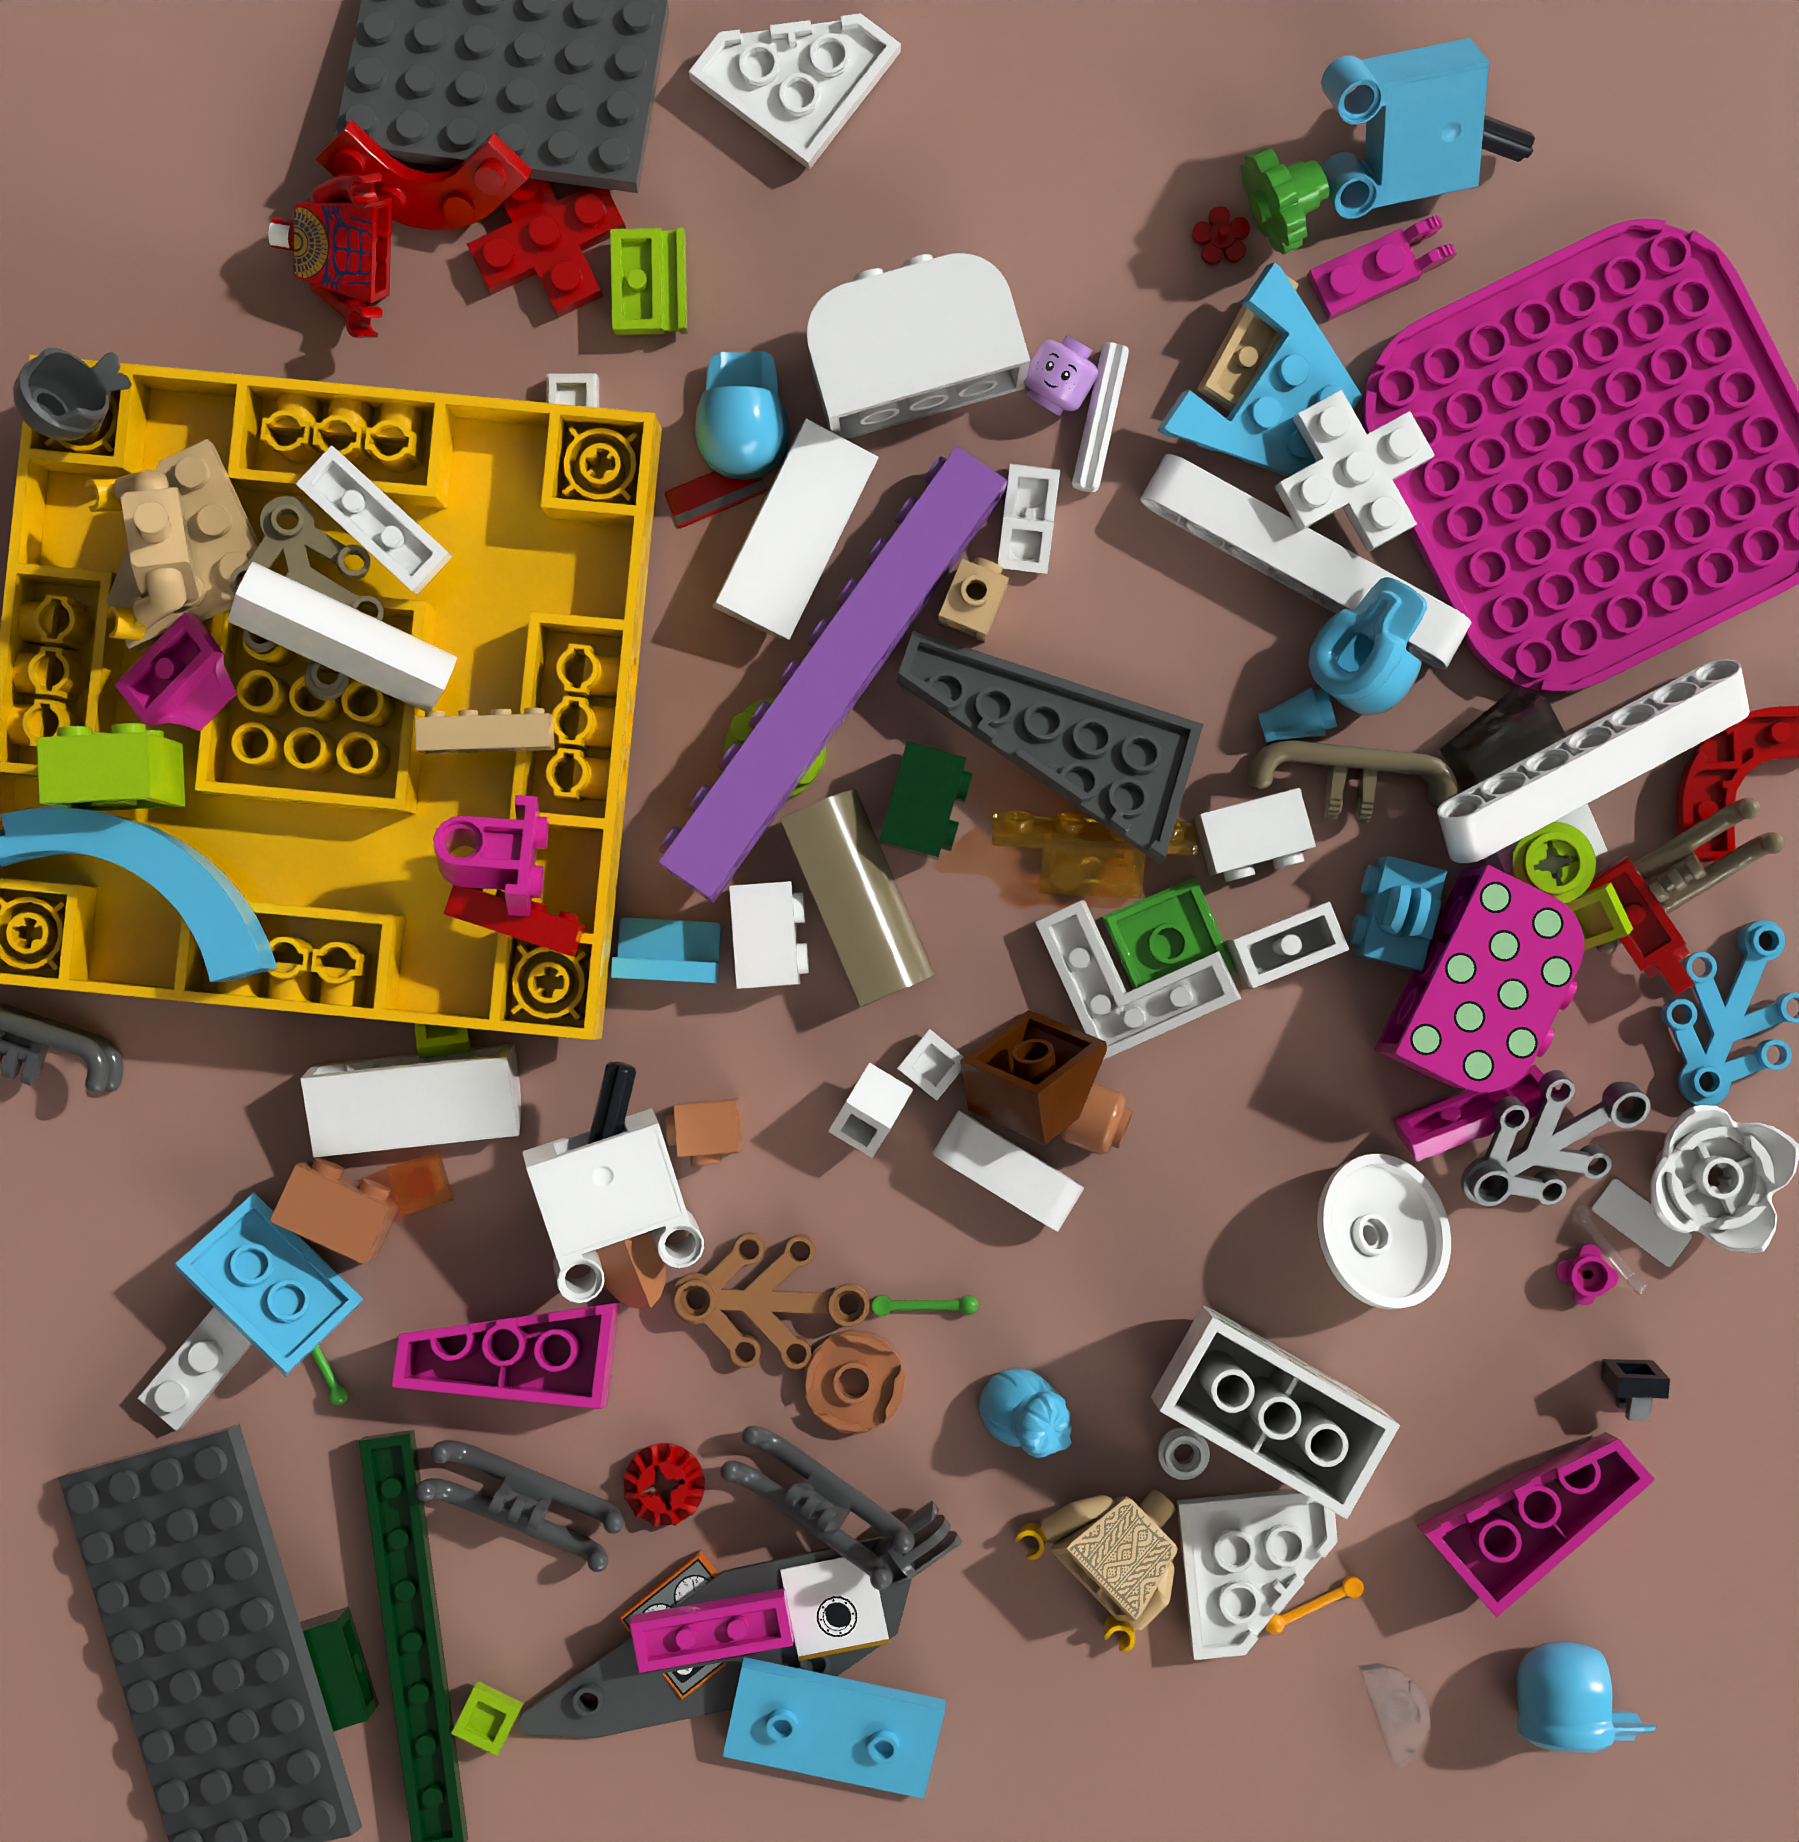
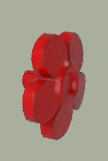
[1192,206,1250,265]

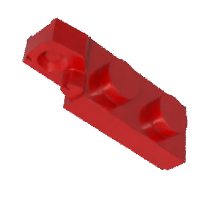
[1586,856,1695,995]

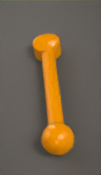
[1265,1575,1364,1634]

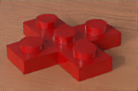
[467,178,626,318]

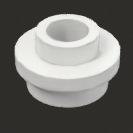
[1158,1427,1210,1480]

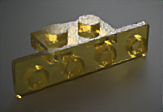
[991,810,1198,898]

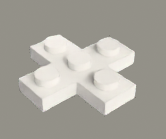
[1275,390,1435,552]

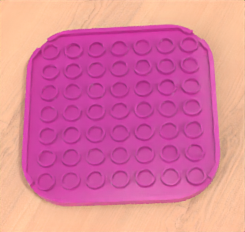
[1361,219,1799,694]

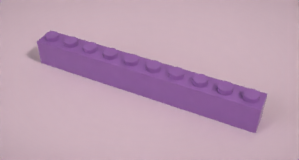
[658,446,1007,903]

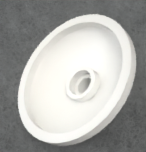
[1317,1154,1451,1310]

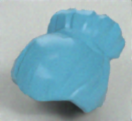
[979,1368,1072,1458]

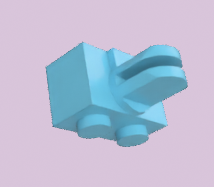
[1349,855,1447,971]

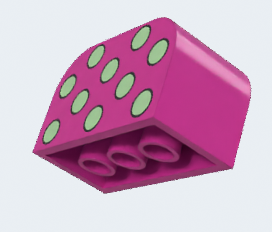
[1373,865,1584,1092]

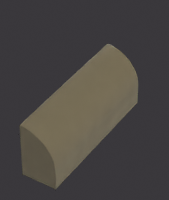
[780,789,935,1007]

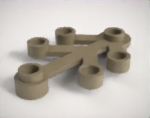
[230,496,384,701]

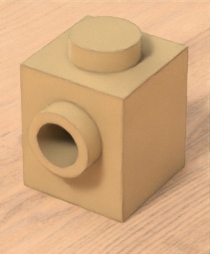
[938,557,1009,642]

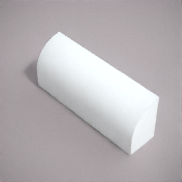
[712,419,879,640]
[228,562,457,712]
[301,1043,521,1158]

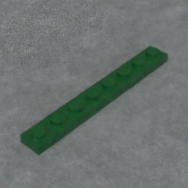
[359,1430,469,1842]

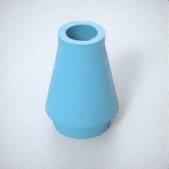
[1258,687,1337,743]

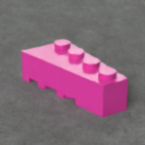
[1416,1432,1655,1617]

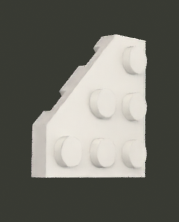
[688,13,901,170]
[1176,1489,1338,1660]

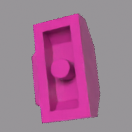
[115,612,237,731]

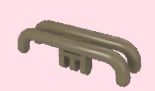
[1596,798,1784,955]

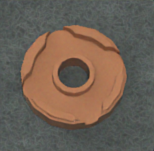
[803,1329,905,1434]

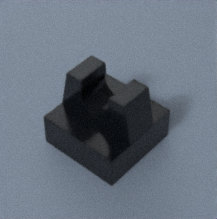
[1601,1359,1670,1421]

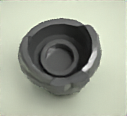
[13,348,132,441]

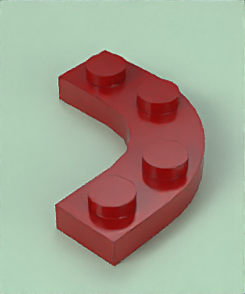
[315,119,532,230]
[1676,706,1799,863]

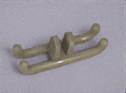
[1246,740,1458,823]

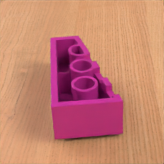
[392,1303,620,1409]

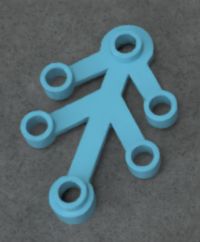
[1661,920,1799,1106]

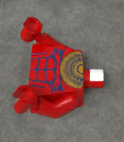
[268,173,392,338]

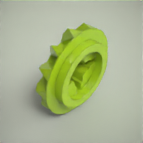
[1510,822,1596,904]

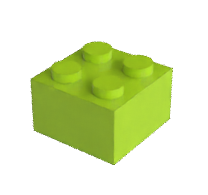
[37,723,185,811]

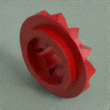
[623,1443,705,1527]

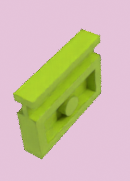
[610,227,688,335]

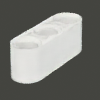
[932,1110,1085,1232]

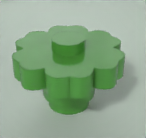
[1241,146,1329,255]

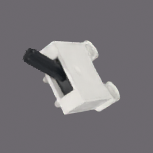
[522,1061,704,1303]

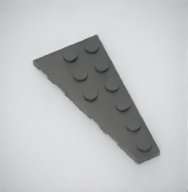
[896,630,1203,865]

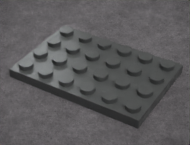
[334,0,669,193]

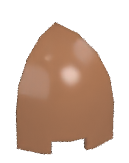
[596,1230,667,1308]

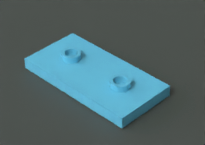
[722,1657,946,1799]

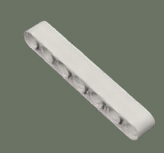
[1140,454,1472,669]
[1437,659,1750,863]

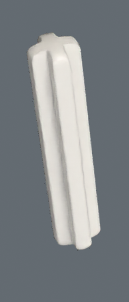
[1072,342,1129,492]

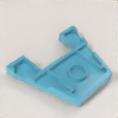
[1157,262,1362,477]

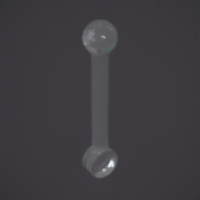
[1571,1206,1648,1295]

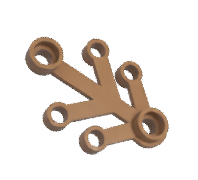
[670,1232,870,1369]

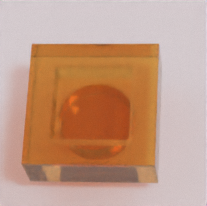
[386,1151,454,1216]

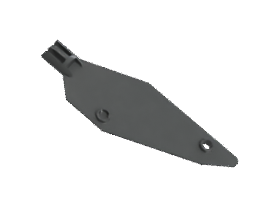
[519,1500,963,1738]

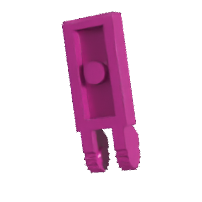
[1307,215,1457,320]

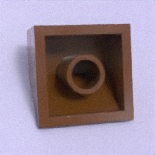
[960,1010,1107,1145]

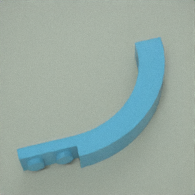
[0,807,278,982]

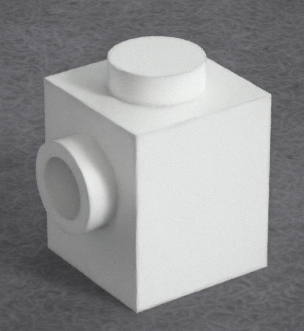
[828,1063,913,1158]

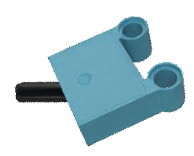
[1321,38,1535,219]

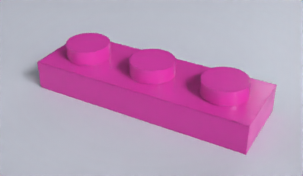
[1393,1065,1558,1161]
[630,1588,794,1673]

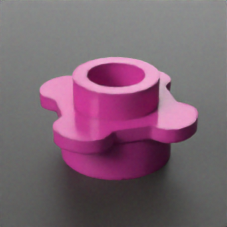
[1556,1244,1618,1305]

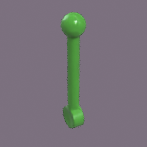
[872,1295,979,1316]
[311,1345,349,1406]

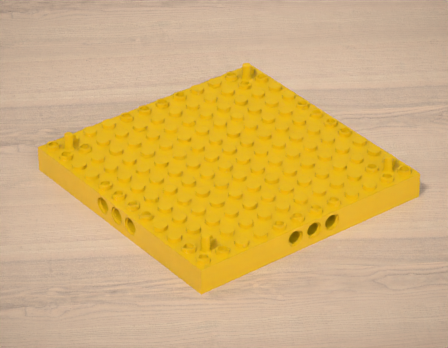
[0,354,662,1040]

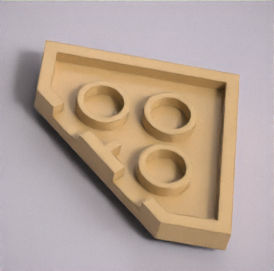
[106,439,272,652]

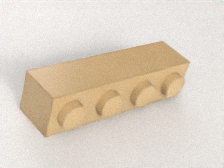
[415,708,555,754]

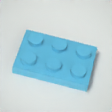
[175,1193,363,1377]

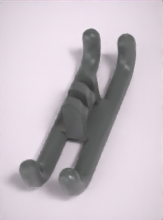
[0,1002,124,1094]
[720,1425,915,1590]
[415,1440,624,1572]

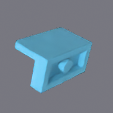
[611,917,721,983]

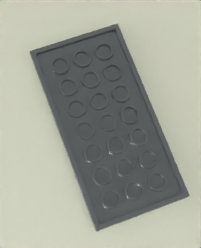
[58,1424,362,1842]

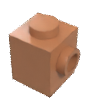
[666,1098,743,1165]

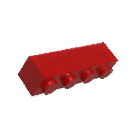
[443,885,585,956]

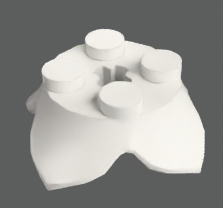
[1650,1105,1799,1253]

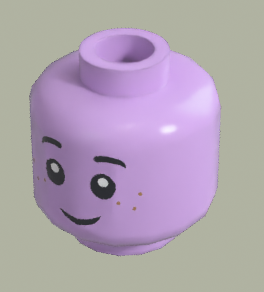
[1024,335,1098,416]

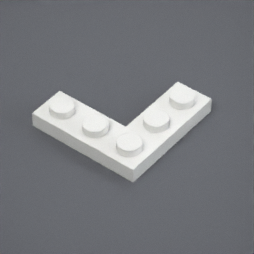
[1035,900,1241,1060]

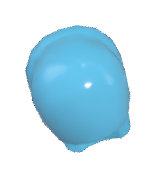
[695,351,789,480]
[1308,577,1427,715]
[1516,1641,1656,1753]

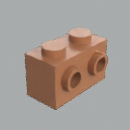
[269,1157,401,1264]

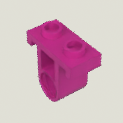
[433,795,549,917]

